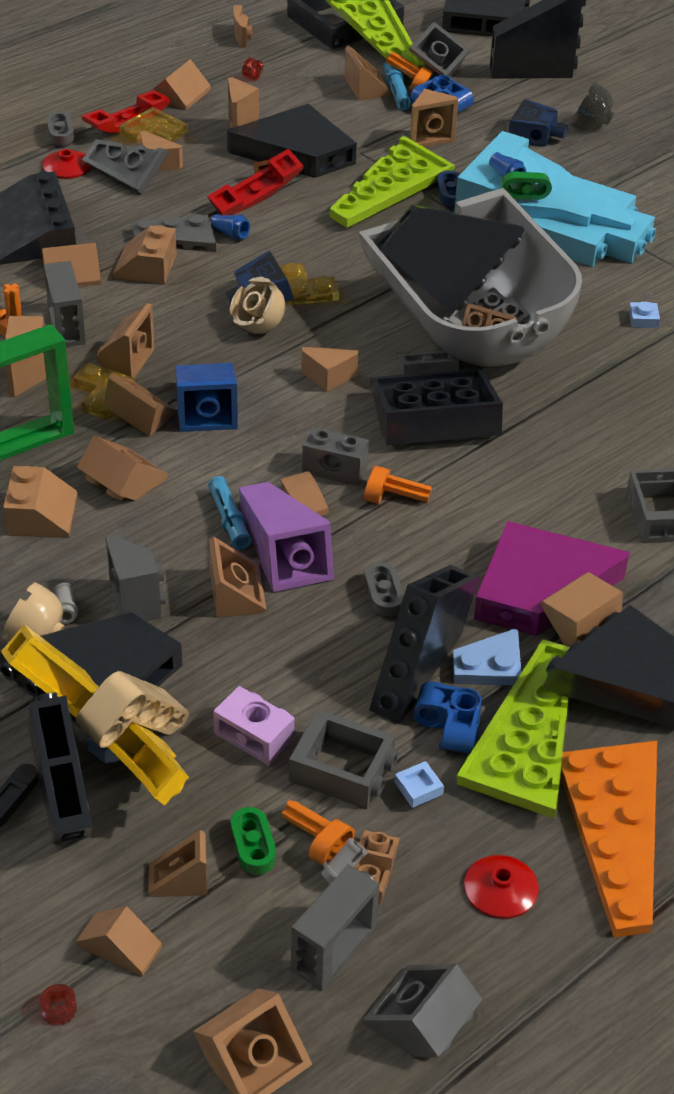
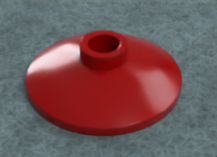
[42,149,91,179]
[464,855,539,919]

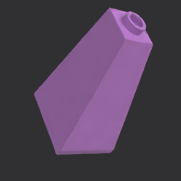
[239,482,334,592]

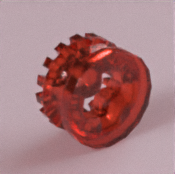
[242,57,263,81]
[40,984,77,1026]

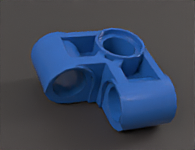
[410,75,474,114]
[413,681,481,754]

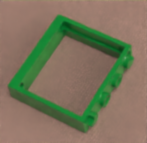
[0,324,74,461]

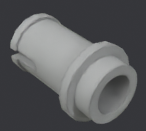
[54,583,78,624]
[321,838,368,883]

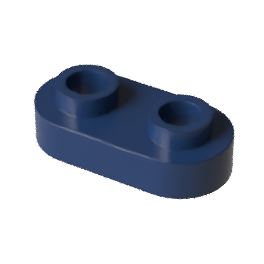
[437,170,460,208]

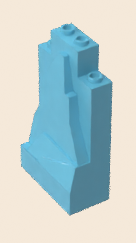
[455,131,656,267]

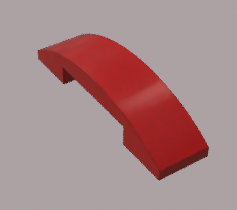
[82,90,170,133]
[207,149,303,215]

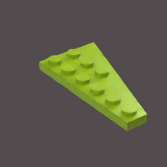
[325,0,425,75]
[330,135,455,228]
[457,639,570,819]

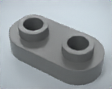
[46,111,74,147]
[365,562,404,616]

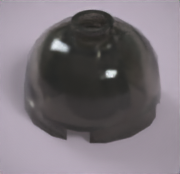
[570,82,615,132]

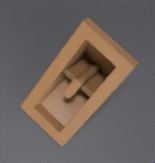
[140,130,183,171]
[301,347,358,392]
[148,830,207,897]
[76,906,162,977]

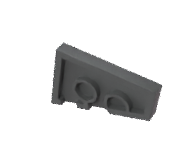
[83,139,169,194]
[131,214,216,252]

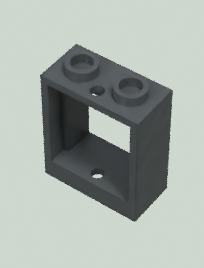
[43,261,86,347]
[626,468,674,543]
[289,709,399,809]
[291,864,379,991]

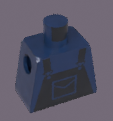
[509,99,568,147]
[225,251,294,305]

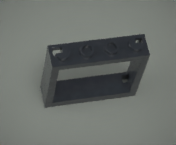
[287,0,404,49]

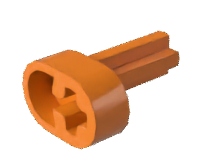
[386,51,433,91]
[0,284,23,337]
[364,465,432,505]
[281,800,355,867]

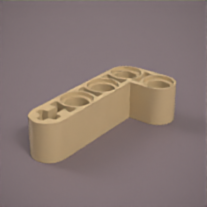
[76,671,189,748]

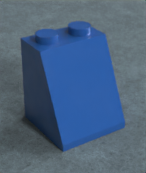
[175,363,238,432]

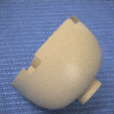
[230,277,286,334]
[2,582,65,642]

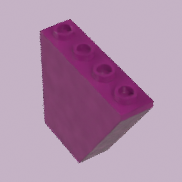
[474,521,630,636]

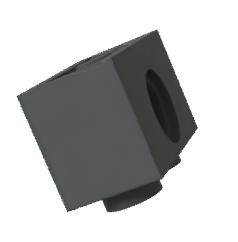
[302,427,369,486]

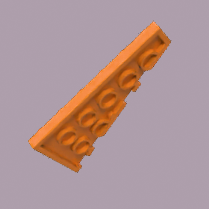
[560,741,657,938]

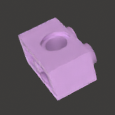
[213,686,295,766]

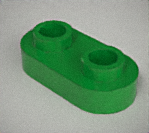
[500,171,552,200]
[230,807,276,875]

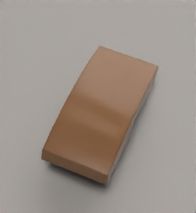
[233,5,253,48]
[462,303,517,327]
[280,471,329,516]
[355,830,400,904]

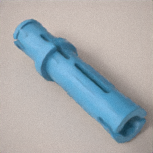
[383,62,411,111]
[208,476,252,550]

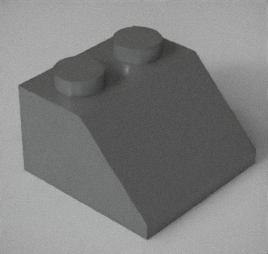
[409,22,469,77]
[105,534,166,621]
[362,963,483,1057]

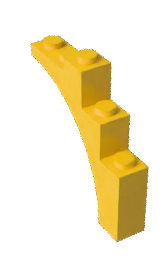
[1,624,189,805]

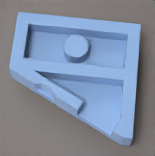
[452,629,521,685]

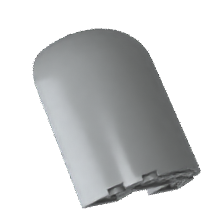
[359,188,582,367]

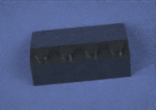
[0,171,76,265]
[370,368,503,447]

